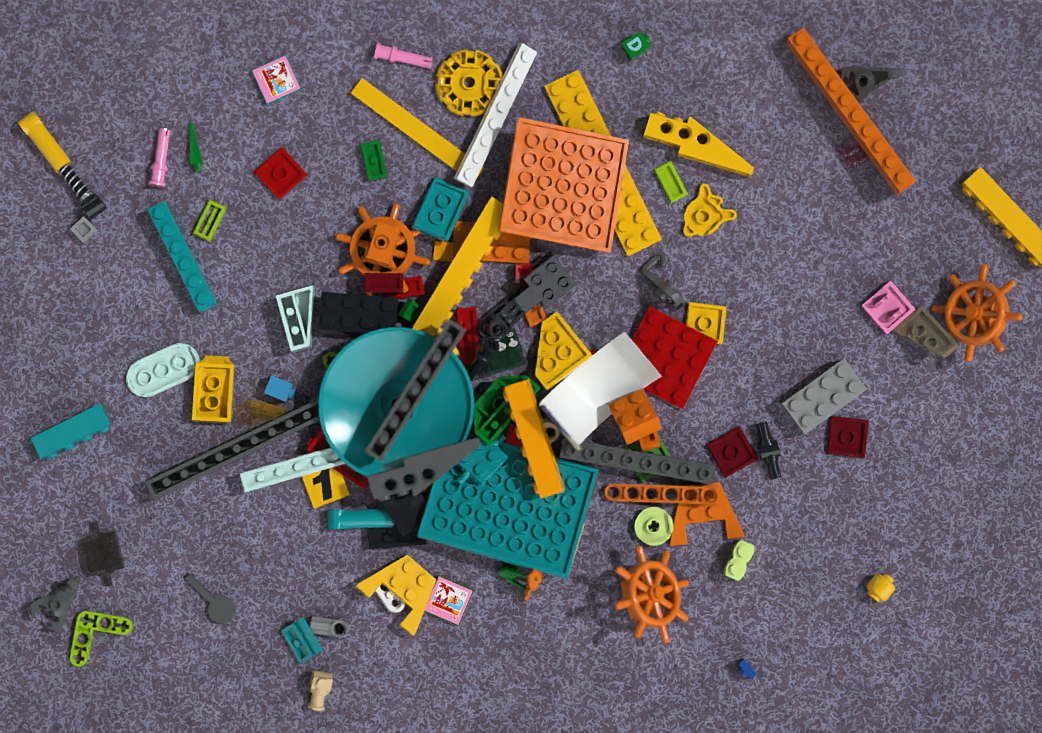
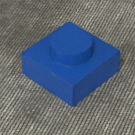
[737,659,757,679]

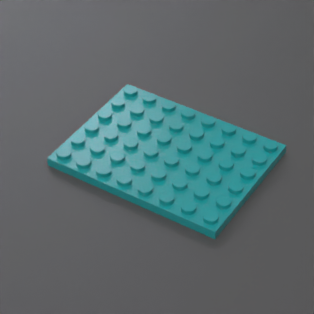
[418,433,598,580]

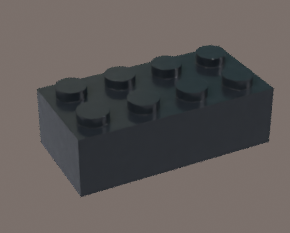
[318,292,399,337]

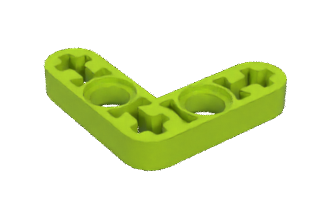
[70,611,133,667]

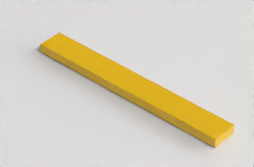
[351,78,484,179]

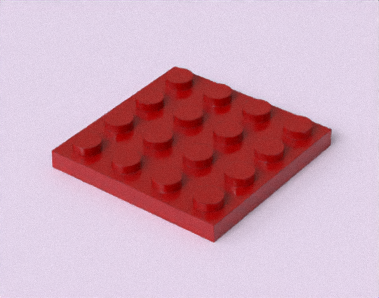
[632,306,718,409]

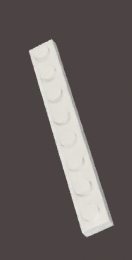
[454,43,537,187]

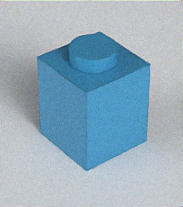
[264,375,296,402]

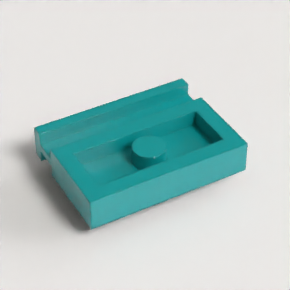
[281,617,323,664]

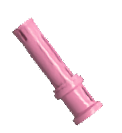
[374,42,433,69]
[148,128,171,188]

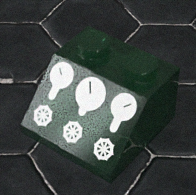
[479,328,527,377]

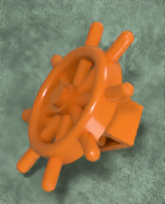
[335,203,431,296]
[931,264,1023,362]
[615,545,689,643]

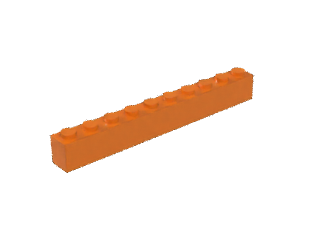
[786,27,916,196]

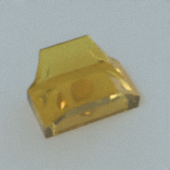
[247,399,288,421]

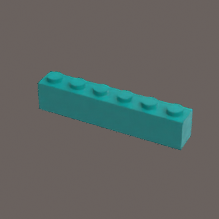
[147,201,219,313]

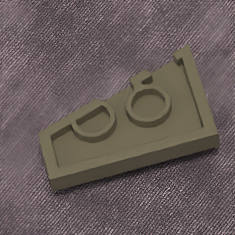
[893,306,959,358]

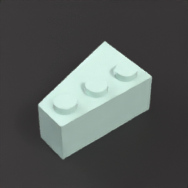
[276,285,315,353]

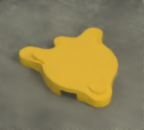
[683,184,737,237]

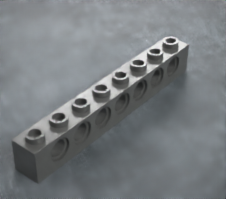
[365,319,466,462]
[560,438,716,485]

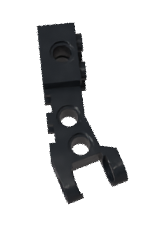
[477,251,577,340]

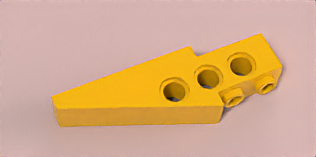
[643,112,754,177]

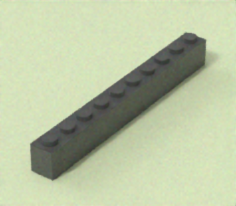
[145,399,320,500]

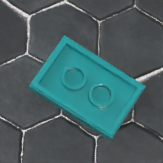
[412,177,470,243]

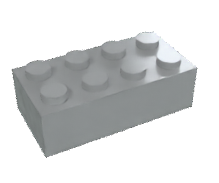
[780,358,867,435]

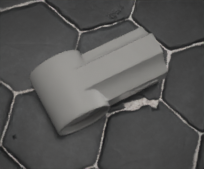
[310,616,350,638]

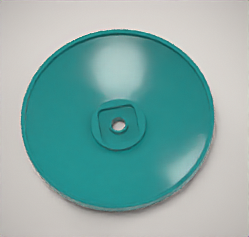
[319,327,474,483]

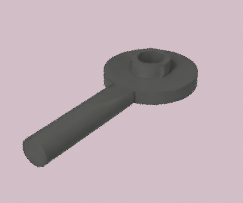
[185,574,235,623]

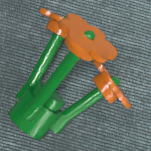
[500,563,544,601]

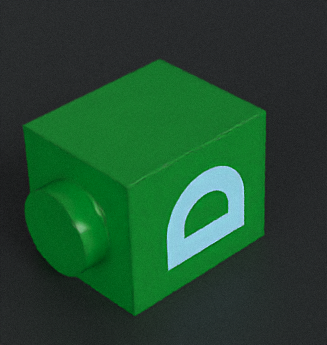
[621,31,652,62]

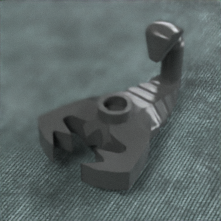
[841,66,903,102]
[641,253,684,311]
[30,576,81,631]

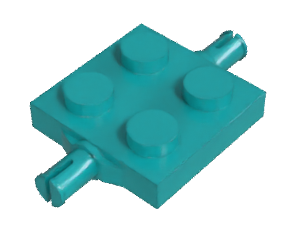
[456,433,508,485]

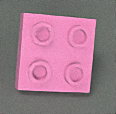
[861,281,916,335]

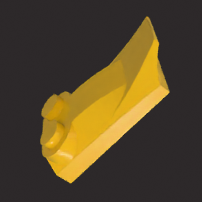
[192,355,235,423]

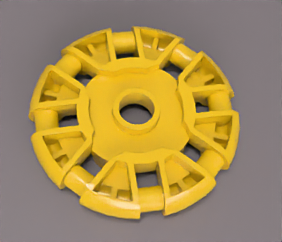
[435,49,503,117]

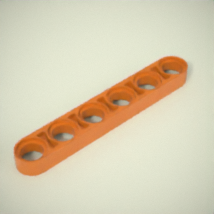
[604,484,719,504]

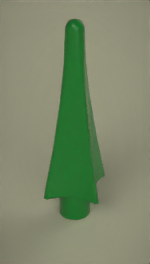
[189,121,204,173]

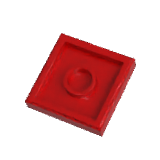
[254,147,308,201]

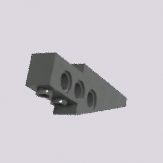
[368,437,481,502]

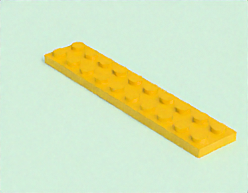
[544,70,662,257]

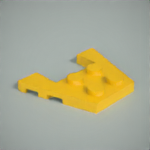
[356,555,436,636]

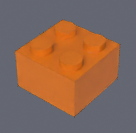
[608,388,662,445]

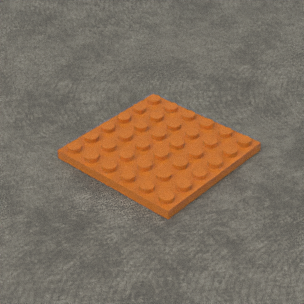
[498,117,629,253]

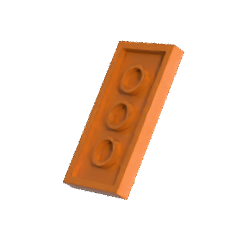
[452,221,530,263]

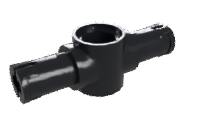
[756,421,782,480]

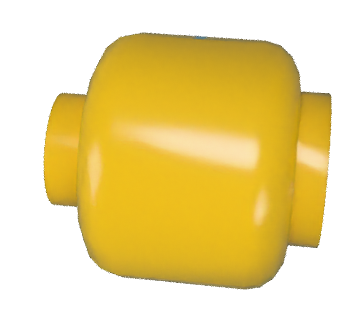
[866,573,895,602]

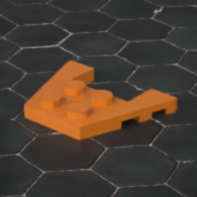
[670,482,745,546]

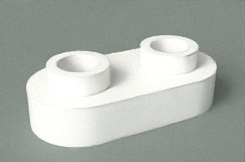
[375,585,405,613]

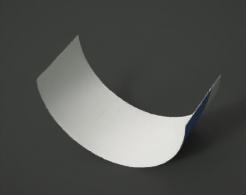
[539,332,662,451]

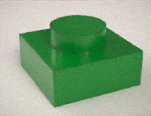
[398,298,424,324]

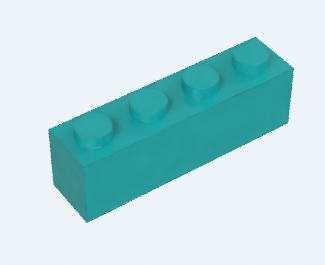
[31,404,113,461]

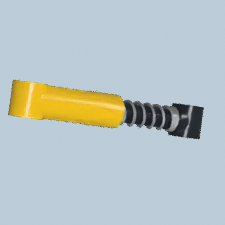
[18,111,107,220]

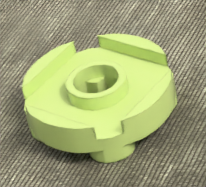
[635,507,674,546]

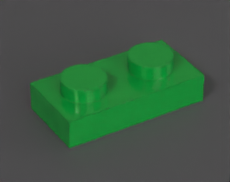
[361,140,388,182]

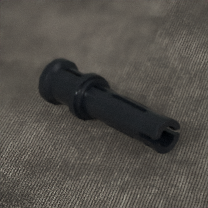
[466,338,500,381]

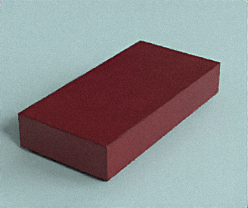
[364,273,404,293]

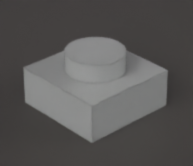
[70,216,98,243]

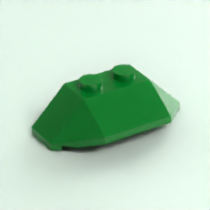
[474,375,540,445]

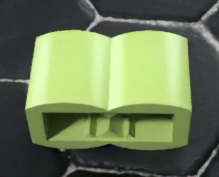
[724,540,754,581]

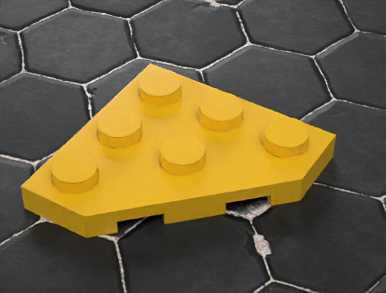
[535,311,592,391]

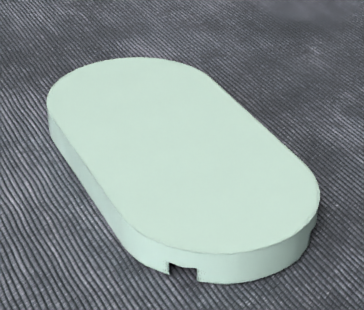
[126,343,200,397]

